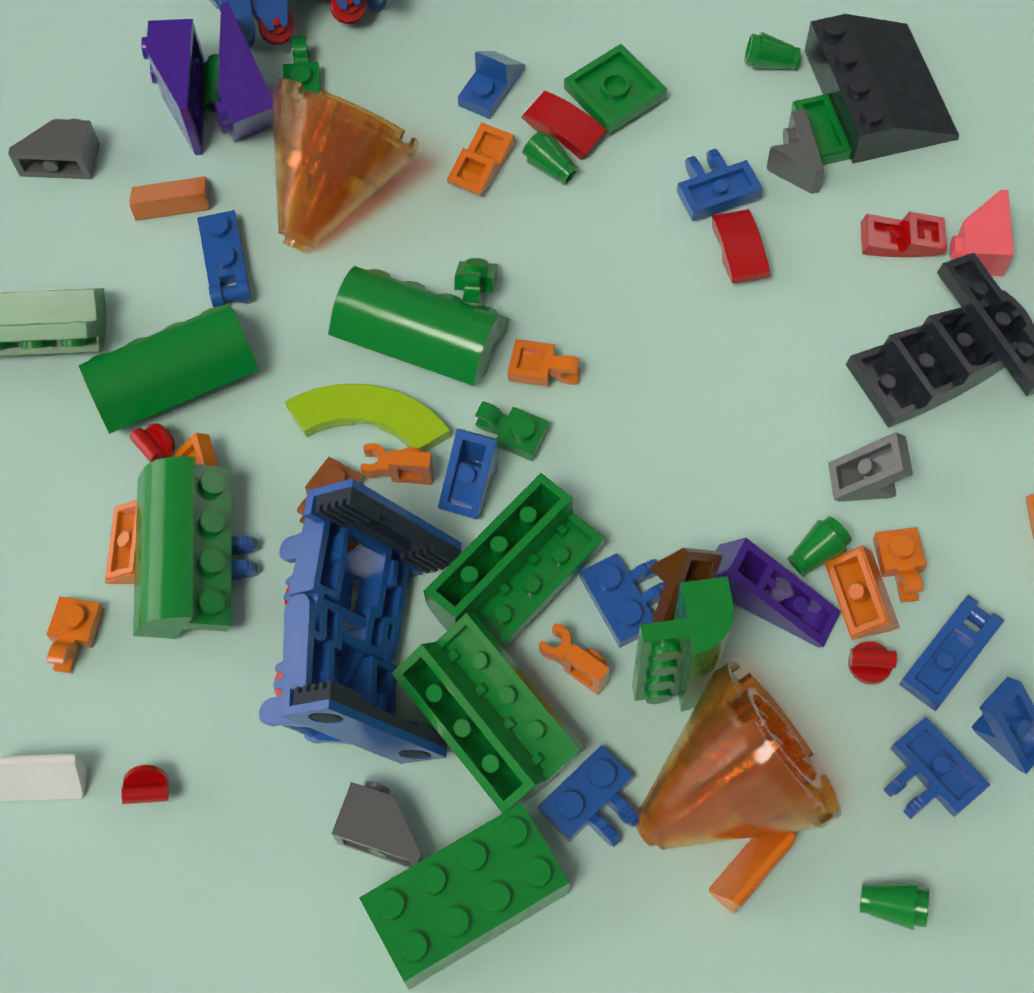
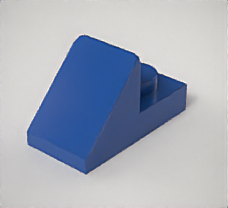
[458,51,525,120]
[438,428,498,520]
[972,677,1034,774]

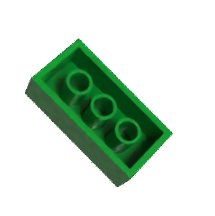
[359,802,570,990]

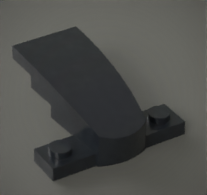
[845,253,1034,428]

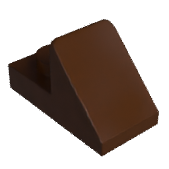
[650,548,723,623]

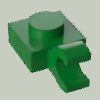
[283,37,321,103]
[454,258,498,303]
[475,401,550,462]

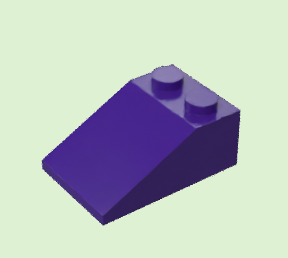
[214,1,276,142]
[141,19,205,155]

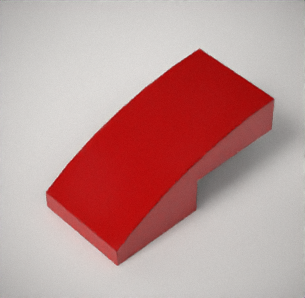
[521,90,607,160]
[712,209,770,284]
[860,211,947,258]

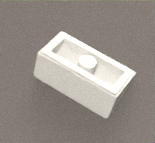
[0,754,87,802]

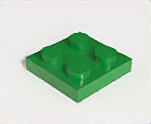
[564,44,667,134]

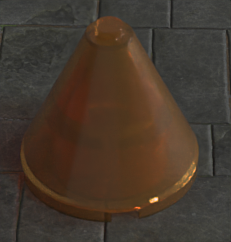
[271,78,420,252]
[636,660,842,850]

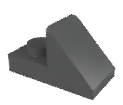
[766,109,824,194]
[828,432,913,502]

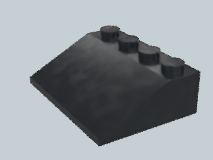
[804,14,959,164]

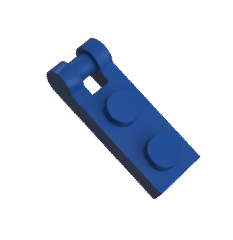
[197,210,252,307]
[899,594,1005,712]

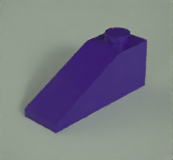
[715,538,841,648]

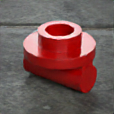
[129,423,175,462]
[848,641,897,685]
[121,765,169,805]

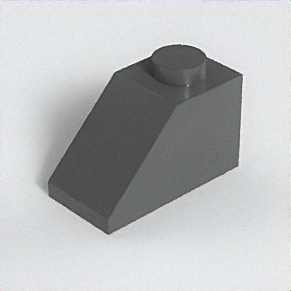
[8,118,100,180]
[331,781,423,868]

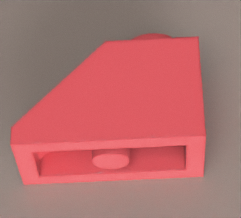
[950,190,1014,277]

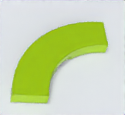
[284,384,451,452]

